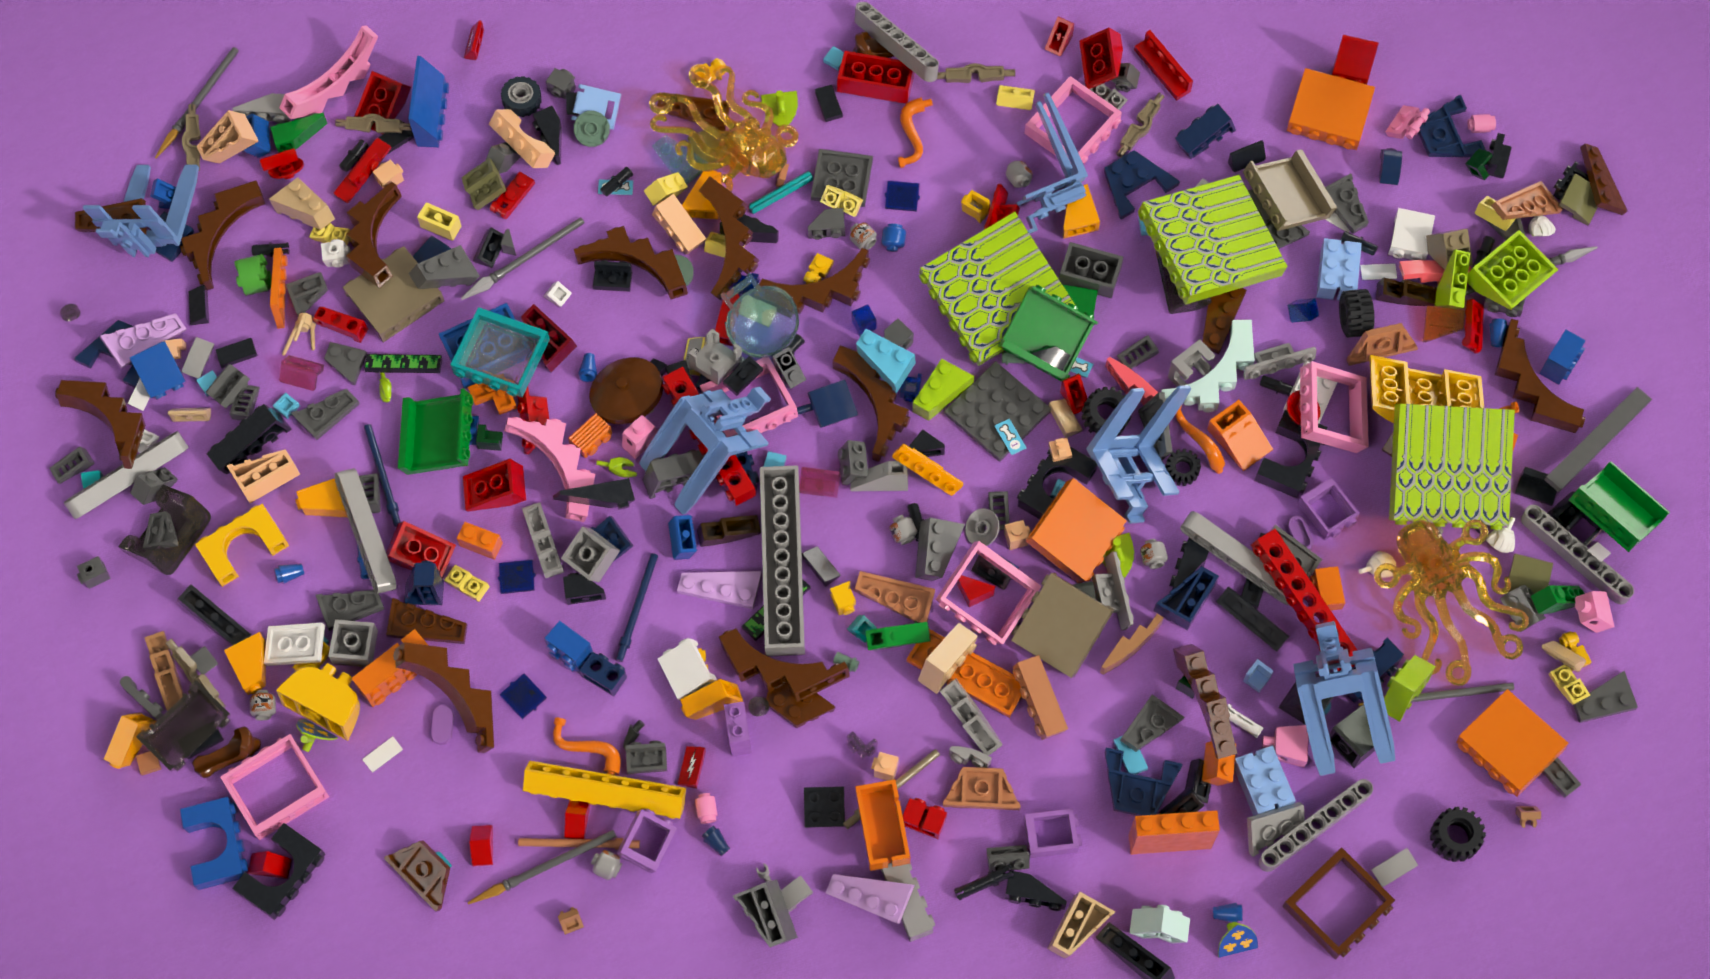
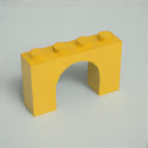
[195,504,289,587]

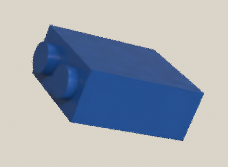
[129,341,186,400]

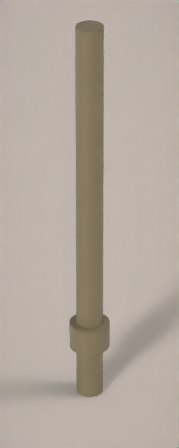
[843,749,940,829]

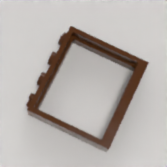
[1282,847,1395,960]

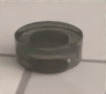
[60,304,81,321]
[748,696,769,716]

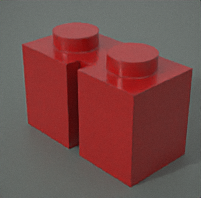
[903,798,947,839]

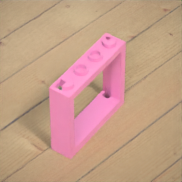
[1025,76,1122,164]
[700,356,798,438]
[1299,361,1369,453]
[935,541,1042,645]
[220,734,329,840]

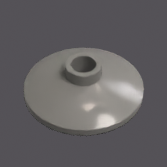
[965,508,999,546]

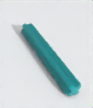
[749,171,813,214]

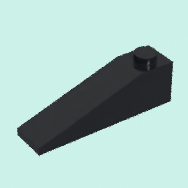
[553,478,635,510]
[177,584,251,645]
[1096,922,1175,979]

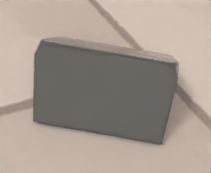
[501,229,516,256]
[190,646,218,674]

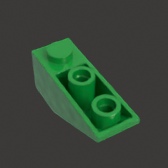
[271,112,328,153]
[1531,585,1585,614]
[865,622,931,651]

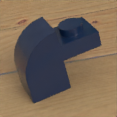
[1379,148,1402,185]

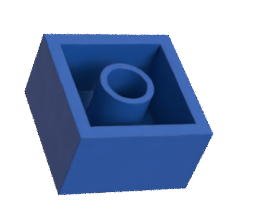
[1539,329,1586,385]
[544,620,593,673]

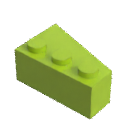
[912,359,974,421]
[1384,655,1436,722]

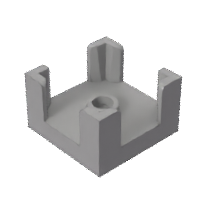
[688,329,742,385]
[1168,339,1215,387]

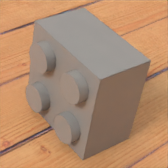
[561,526,620,582]
[328,619,378,667]

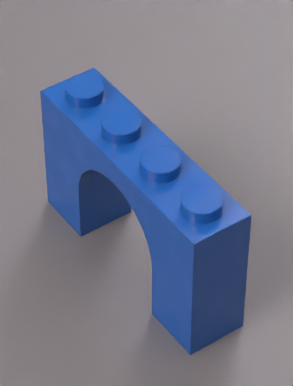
[180,797,248,890]

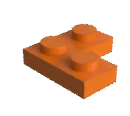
[468,374,517,415]

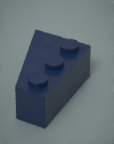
[1175,104,1236,159]
[404,561,444,605]
[1154,566,1219,631]
[1346,637,1404,703]

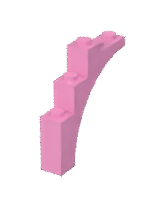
[279,25,378,119]
[504,417,595,522]

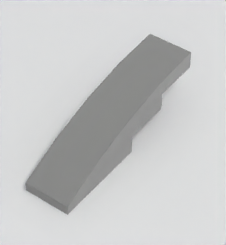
[522,502,564,579]
[940,678,1003,756]

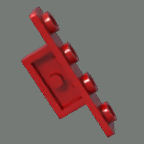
[334,138,391,204]
[984,184,1020,230]
[517,387,550,455]

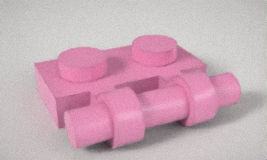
[1385,105,1430,139]

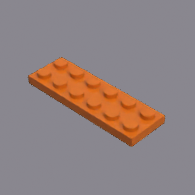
[906,629,1022,718]

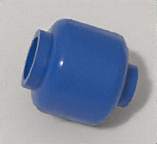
[881,223,906,252]

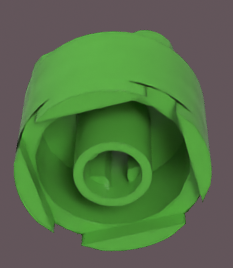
[235,254,272,296]

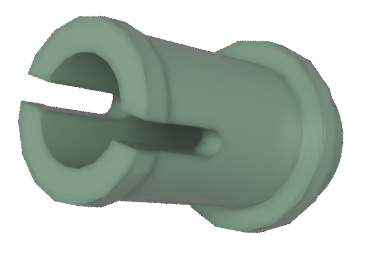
[1002,351,1025,365]
[833,652,859,672]

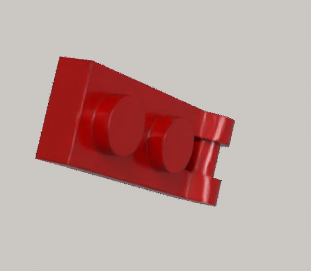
[490,171,535,219]
[1462,299,1484,354]

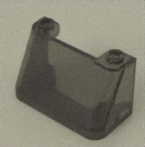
[118,485,211,575]
[136,680,231,772]

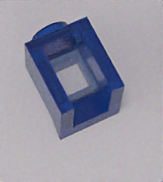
[900,373,922,402]

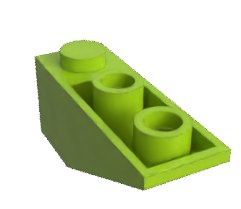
[1435,249,1471,309]

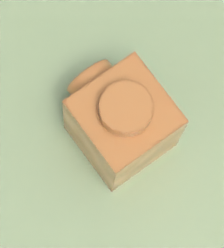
[373,159,404,188]
[1004,520,1031,550]
[871,752,899,781]

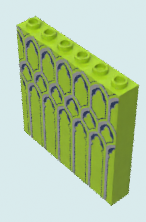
[1138,175,1288,305]
[918,212,1075,366]
[1389,404,1515,530]

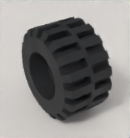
[1339,289,1375,338]
[1081,387,1132,435]
[1430,807,1486,862]

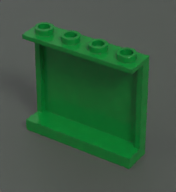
[998,285,1098,382]
[398,388,473,475]
[1569,461,1670,552]

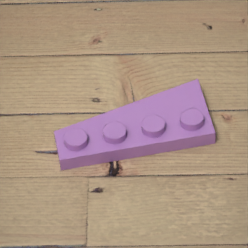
[100,313,186,368]
[677,571,762,609]
[826,874,915,924]

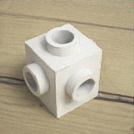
[321,239,351,268]

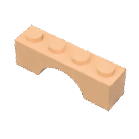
[489,109,555,168]

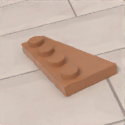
[1491,181,1563,220]
[855,571,935,623]

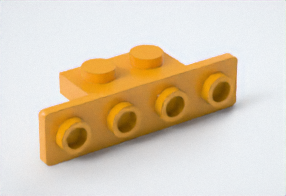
[892,444,963,496]

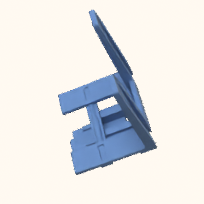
[1015,92,1088,234]
[83,165,199,257]
[1086,385,1191,524]
[639,387,771,515]
[1293,621,1395,776]

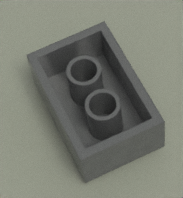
[1059,242,1124,298]

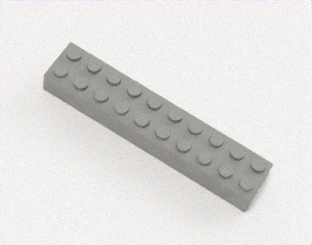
[760,466,805,656]

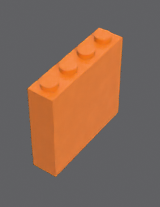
[1286,68,1375,150]
[1025,478,1127,584]
[1456,689,1569,797]
[1129,810,1220,855]

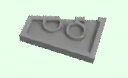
[1247,802,1305,857]

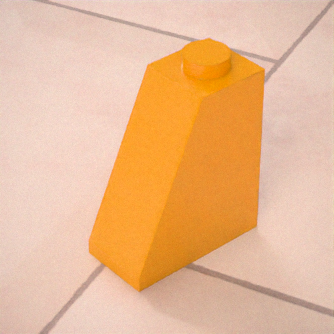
[682,170,723,219]
[1062,184,1100,239]
[295,478,347,517]
[224,632,266,695]
[680,679,743,720]
[104,713,157,769]

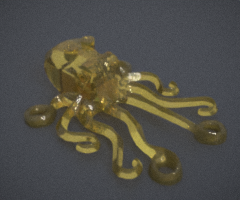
[649,64,799,192]
[1374,519,1529,686]

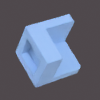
[1243,659,1273,692]

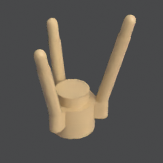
[282,313,316,356]

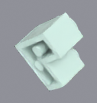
[1130,905,1190,943]

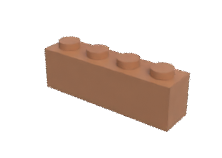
[1013,655,1068,740]

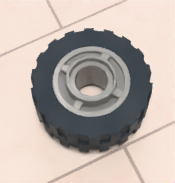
[501,76,542,117]

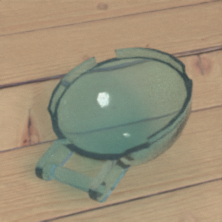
[720,273,799,358]

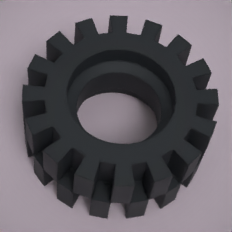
[1165,449,1201,486]

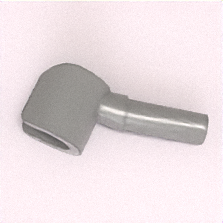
[756,863,772,882]

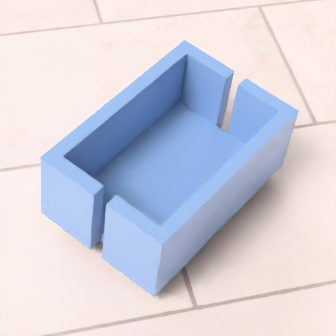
[1316,238,1362,300]
[1234,746,1296,816]

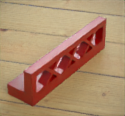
[1134,30,1193,101]

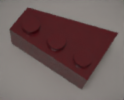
[521,304,577,372]

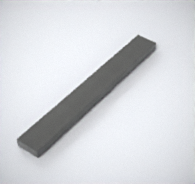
[1544,387,1652,492]

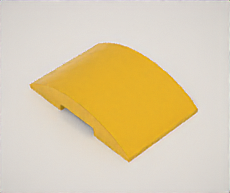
[1369,355,1484,423]

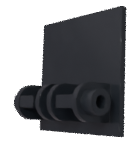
[804,786,845,827]

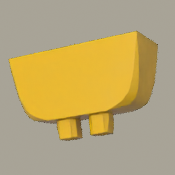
[276,663,360,741]

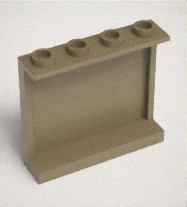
[1243,149,1337,231]
[343,246,444,343]
[1011,573,1115,678]

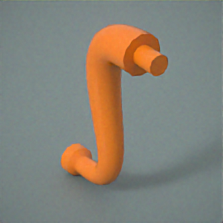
[898,97,933,168]
[1175,405,1225,474]
[553,717,621,775]

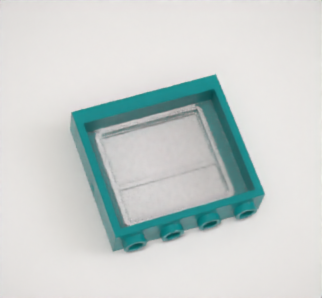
[450,307,550,397]

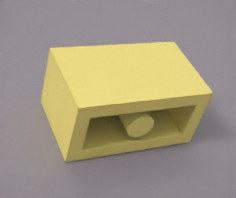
[643,172,688,206]
[417,202,462,241]

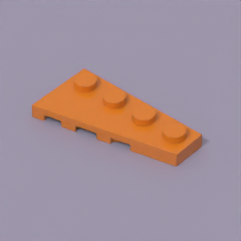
[270,248,288,329]

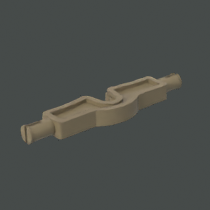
[937,63,1015,83]
[1116,93,1164,158]
[182,104,201,181]
[335,114,412,134]
[165,639,226,711]

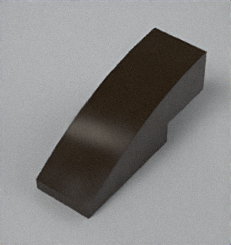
[1376,277,1437,306]
[697,515,761,547]

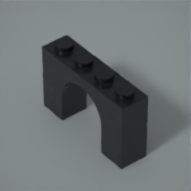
[1254,410,1328,498]
[1017,447,1098,520]
[232,823,326,920]

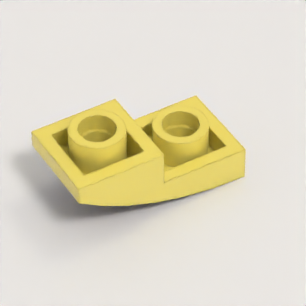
[820,185,863,217]
[309,223,350,245]
[444,565,490,602]
[1548,664,1590,705]

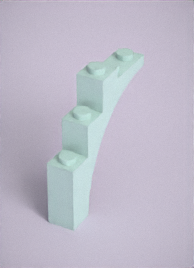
[1161,320,1254,412]

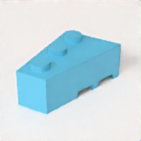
[856,329,916,393]

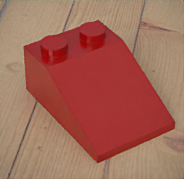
[1079,27,1123,89]
[1331,35,1379,85]
[354,71,411,135]
[463,459,526,512]
[386,521,456,578]

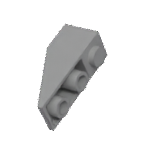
[233,93,290,123]
[850,461,908,491]

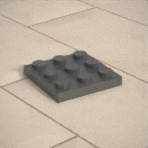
[811,149,873,207]

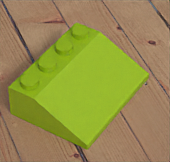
[1467,230,1558,310]

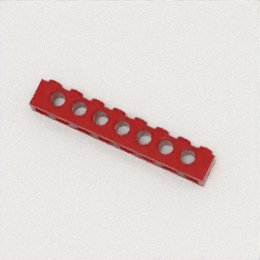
[662,367,756,506]
[1251,529,1358,671]

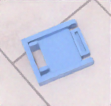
[571,84,622,130]

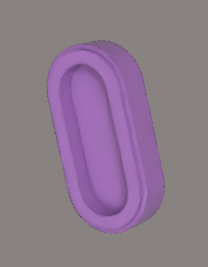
[1286,516,1314,550]
[431,705,454,745]

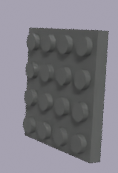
[944,361,1051,462]

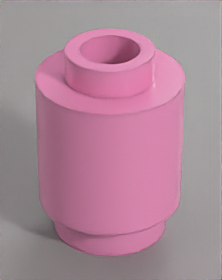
[1467,114,1496,133]
[695,793,718,824]

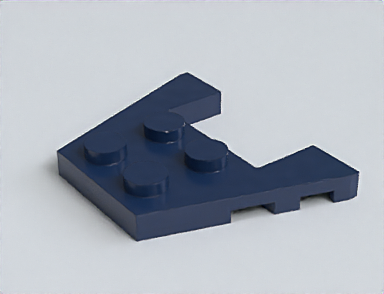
[1418,95,1486,158]
[1104,150,1180,220]
[74,320,140,388]
[1104,747,1182,816]

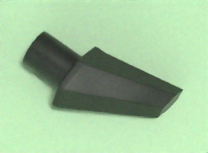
[623,720,645,749]

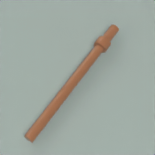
[518,838,640,850]

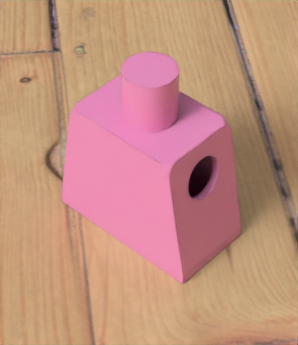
[622,415,658,459]
[1575,591,1614,633]
[1262,725,1309,767]

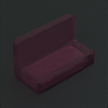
[279,355,324,391]
[799,467,840,498]

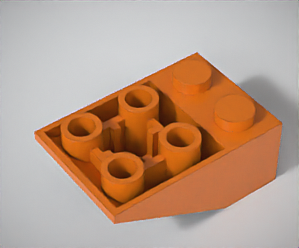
[1207,400,1273,471]

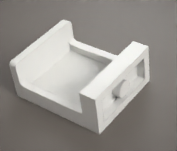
[1388,208,1435,260]
[658,638,717,700]

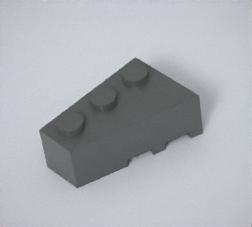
[408,245,480,289]
[642,449,705,499]
[915,517,965,581]
[733,880,798,947]

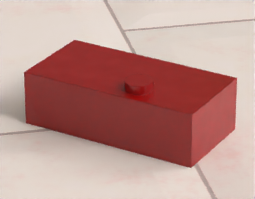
[837,51,914,104]

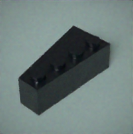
[206,404,292,474]

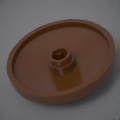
[589,357,663,424]

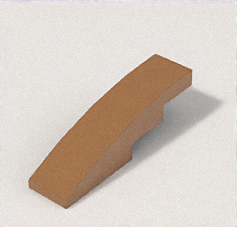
[1100,614,1164,675]
[144,631,187,711]

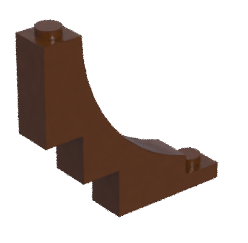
[1495,319,1585,433]
[55,380,146,469]
[719,628,850,702]
[393,642,494,753]

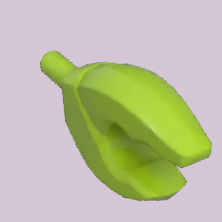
[379,373,391,403]
[596,457,637,478]

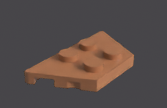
[1346,323,1418,366]
[943,767,1021,810]

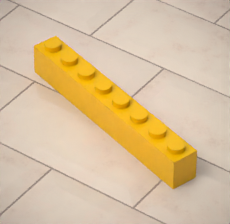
[523,761,686,819]

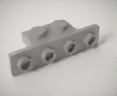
[1243,343,1317,380]
[1092,552,1133,630]

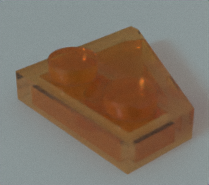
[1423,306,1465,343]

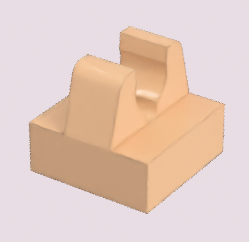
[163,338,187,359]
[1048,438,1072,462]

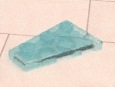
[652,135,711,185]

